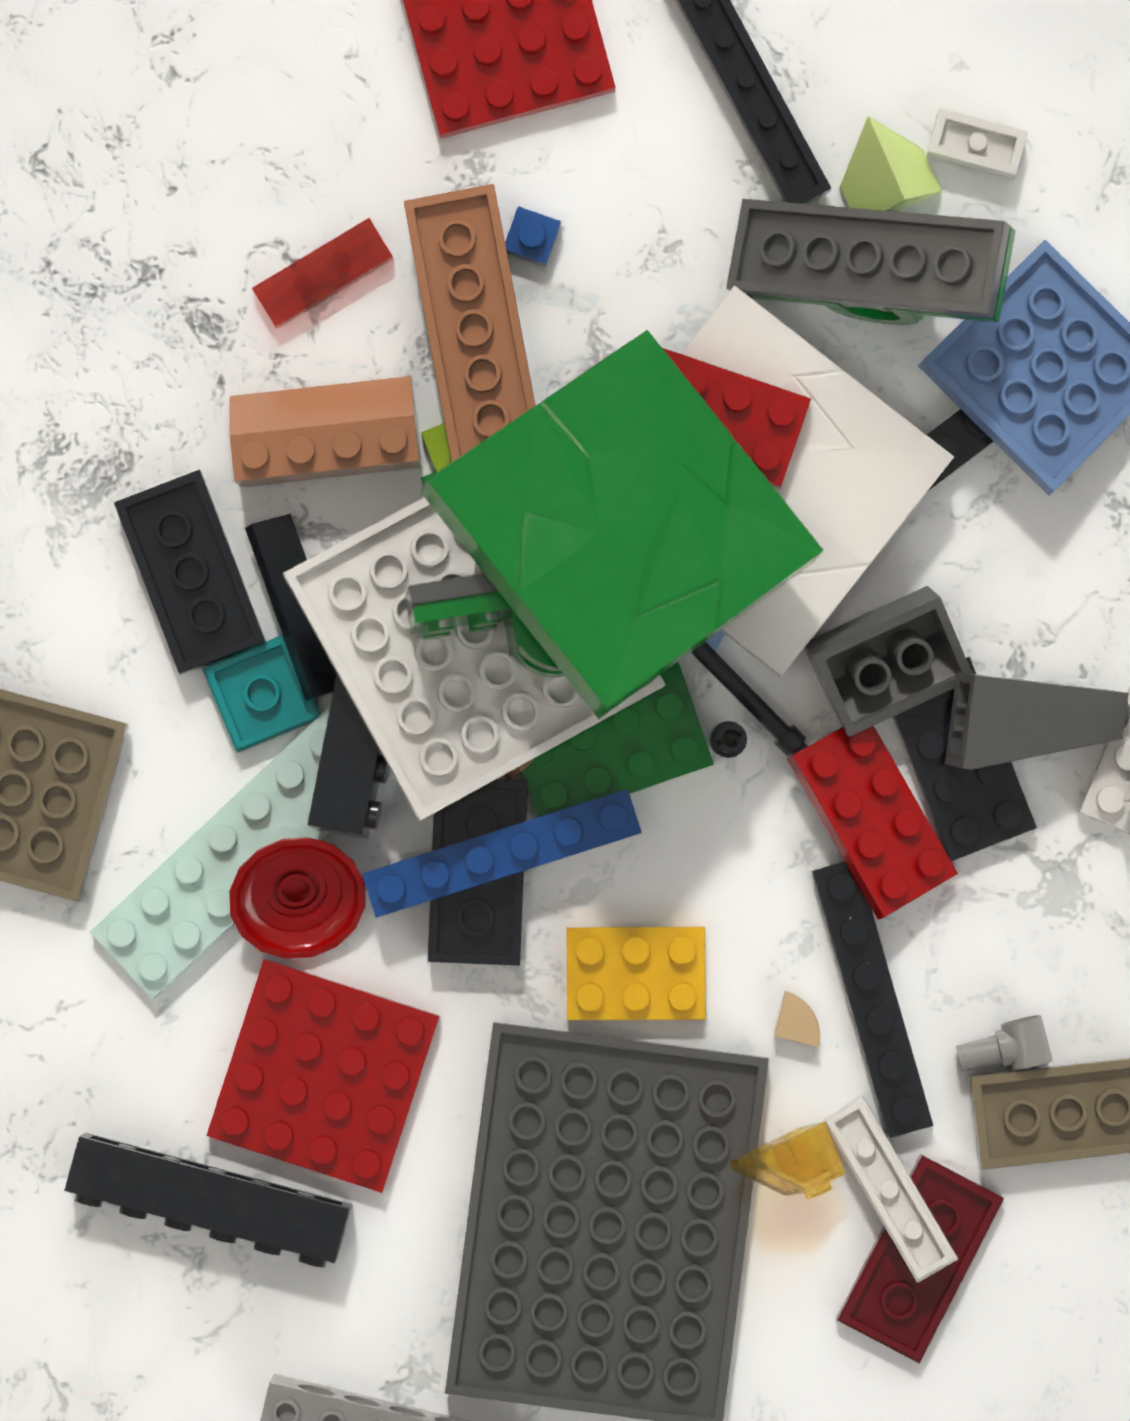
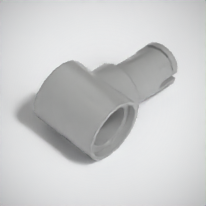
[956,1015,1053,1072]

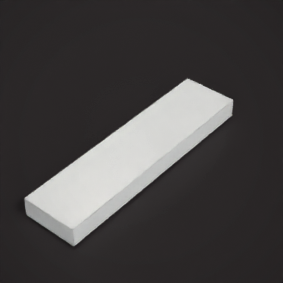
[823,1096,958,1283]

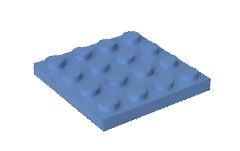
[918,240,1130,496]

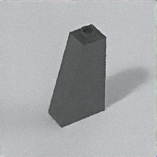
[945,672,1130,770]

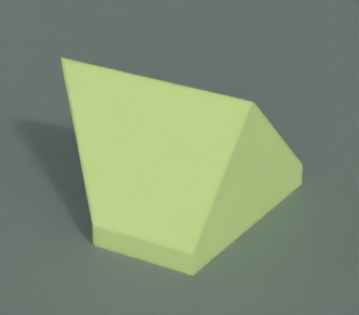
[840,116,942,212]

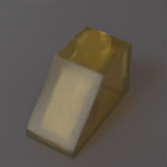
[729,1122,846,1199]

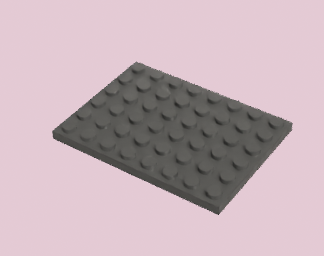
[445,1022,769,1421]

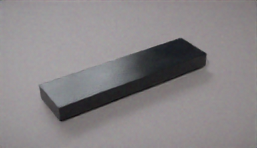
[245,513,337,701]

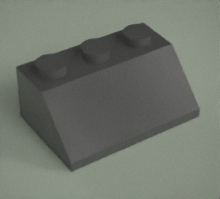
[804,586,972,737]

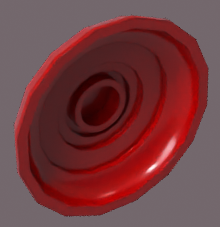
[229,837,366,959]

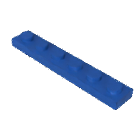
[362,789,642,918]

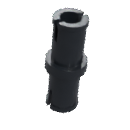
[710,721,747,758]

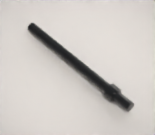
[691,642,808,757]

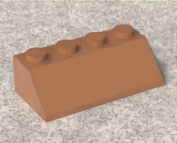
[229,376,421,488]

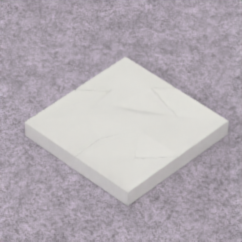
[681,285,954,678]

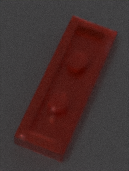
[252,218,393,329]

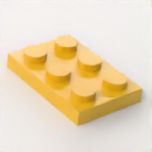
[566,927,706,1020]

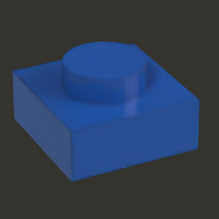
[505,206,561,267]

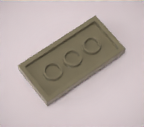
[969,1057,1130,1170]

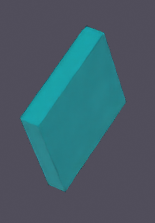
[202,635,321,753]

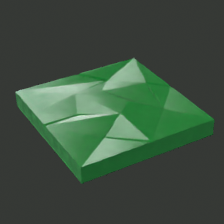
[421,330,824,719]

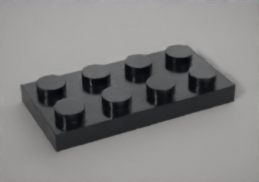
[114,469,266,675]
[893,656,1037,861]
[427,779,528,966]

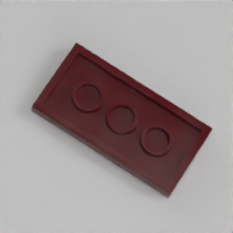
[836,1154,1004,1364]

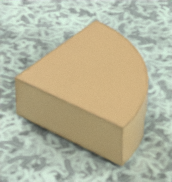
[773,991,820,1048]

